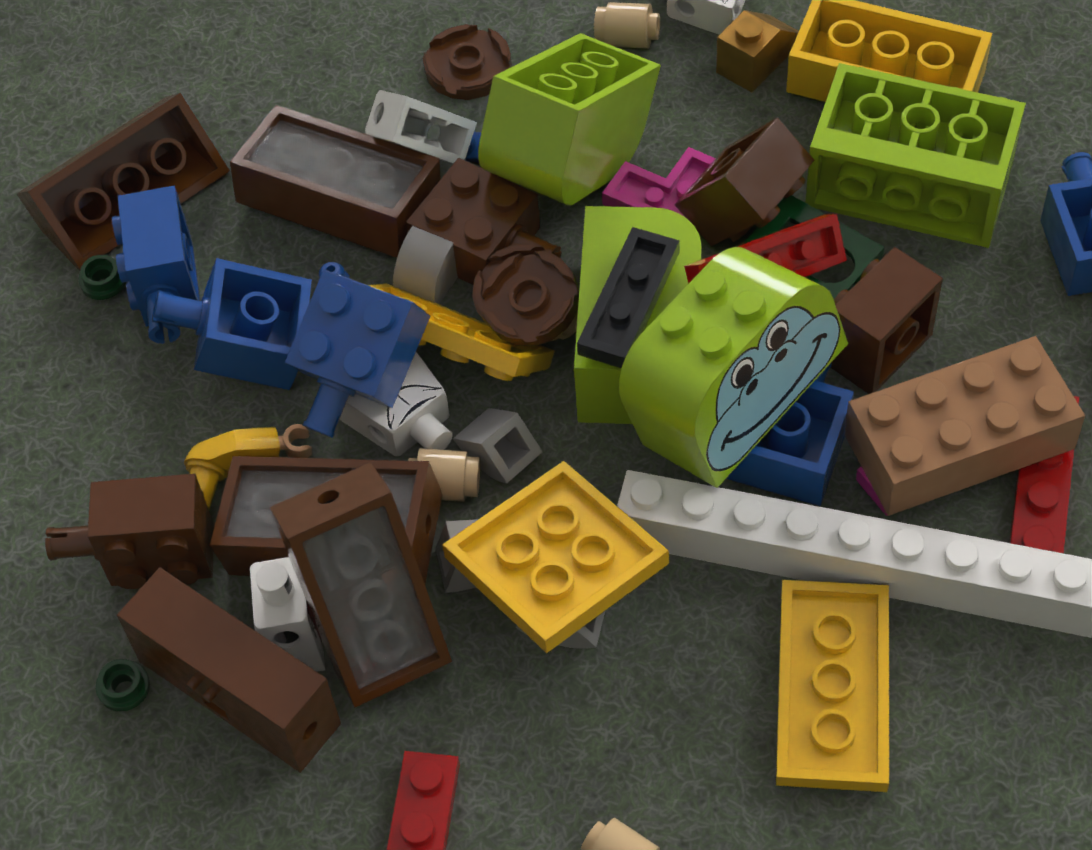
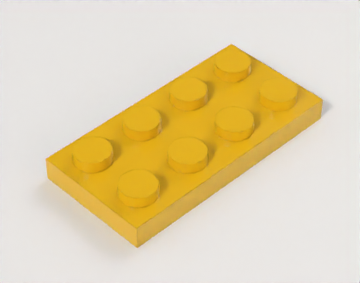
[368,283,555,381]
[776,580,889,792]

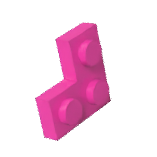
[602,147,716,218]

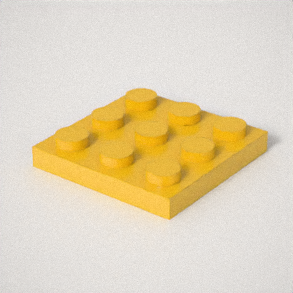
[442,461,669,653]

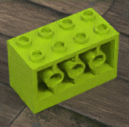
[805,63,1026,248]

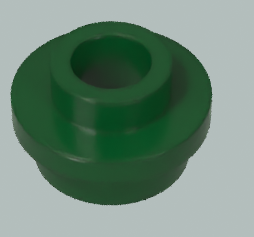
[78,255,126,300]
[95,659,150,712]

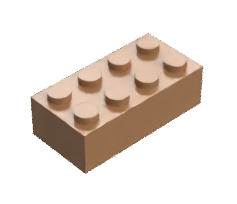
[844,336,1085,516]

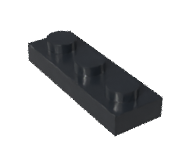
[577,227,680,368]

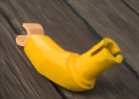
[184,424,312,509]

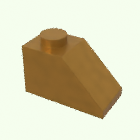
[716,10,799,93]

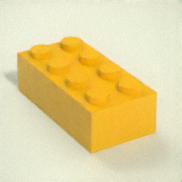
[786,0,993,102]

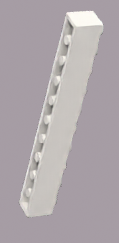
[617,470,1092,638]

